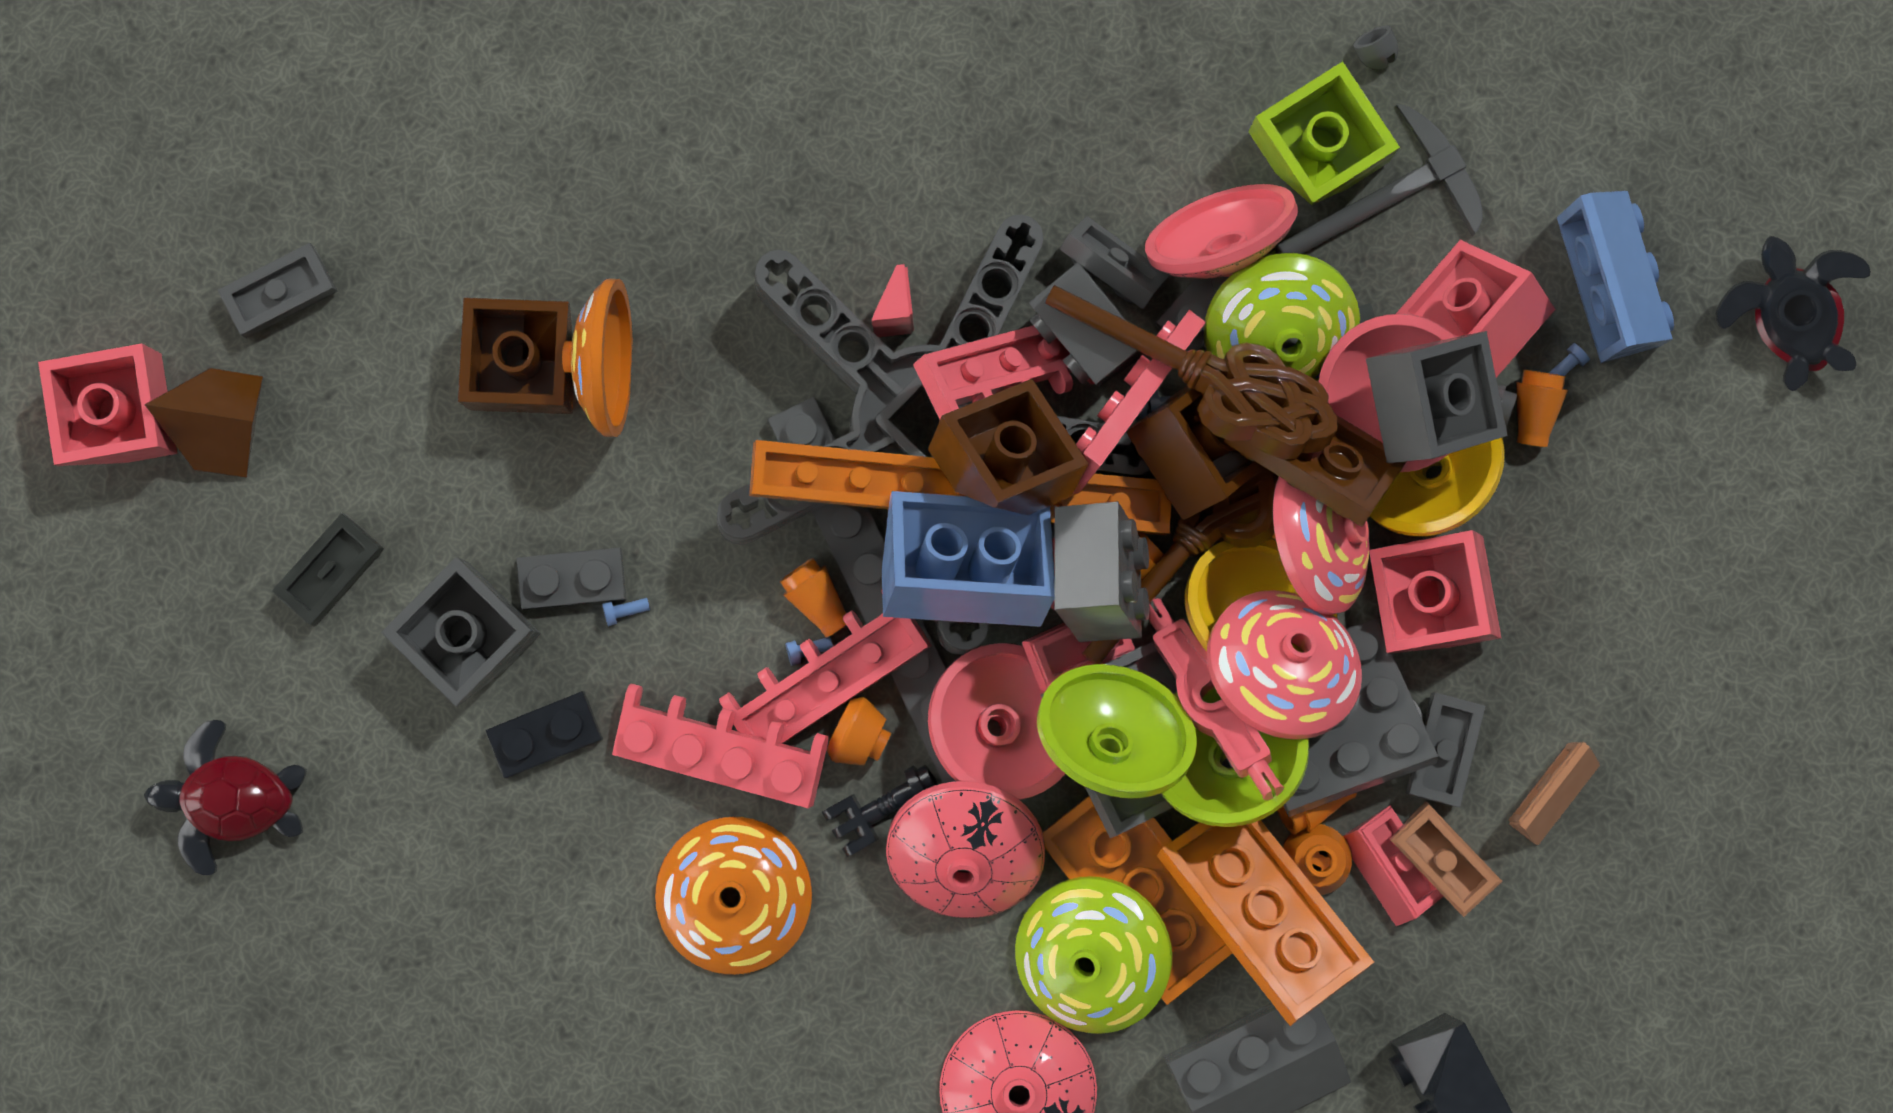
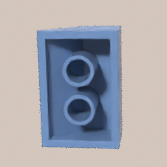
[1557,191,1674,363]
[882,491,1055,627]

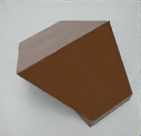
[145,368,263,478]

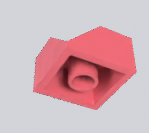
[38,343,177,466]

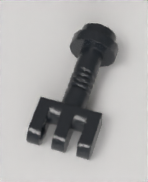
[822,765,938,857]

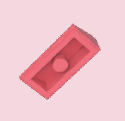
[872,264,914,337]
[1343,805,1444,926]

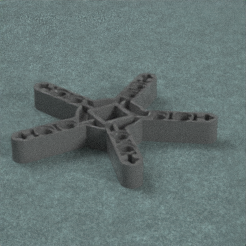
[717,214,1150,654]

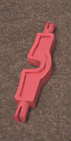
[1148,598,1284,800]

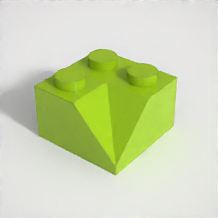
[1248,61,1400,205]

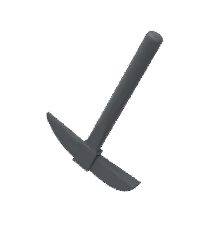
[1276,104,1483,254]

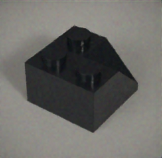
[1388,1013,1512,1113]

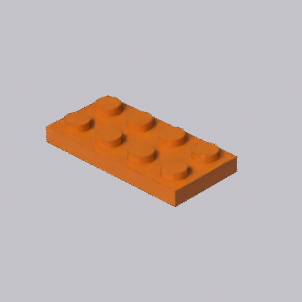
[1042,796,1232,1005]
[1157,820,1374,1026]

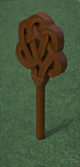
[1045,285,1337,460]
[1082,467,1279,664]

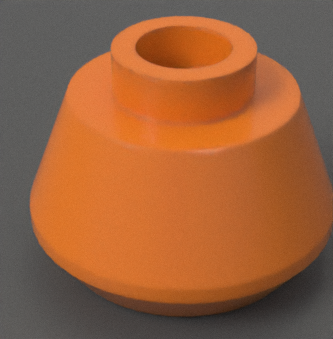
[826,697,891,766]
[1283,824,1352,895]

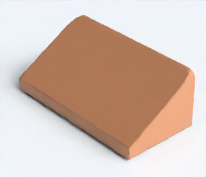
[1509,742,1600,845]
[1390,801,1503,917]

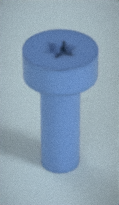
[1549,343,1590,376]
[602,598,650,626]
[785,637,833,666]

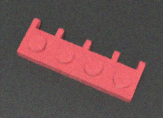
[1073,310,1206,494]
[913,325,1095,419]
[719,590,932,744]
[612,683,828,808]

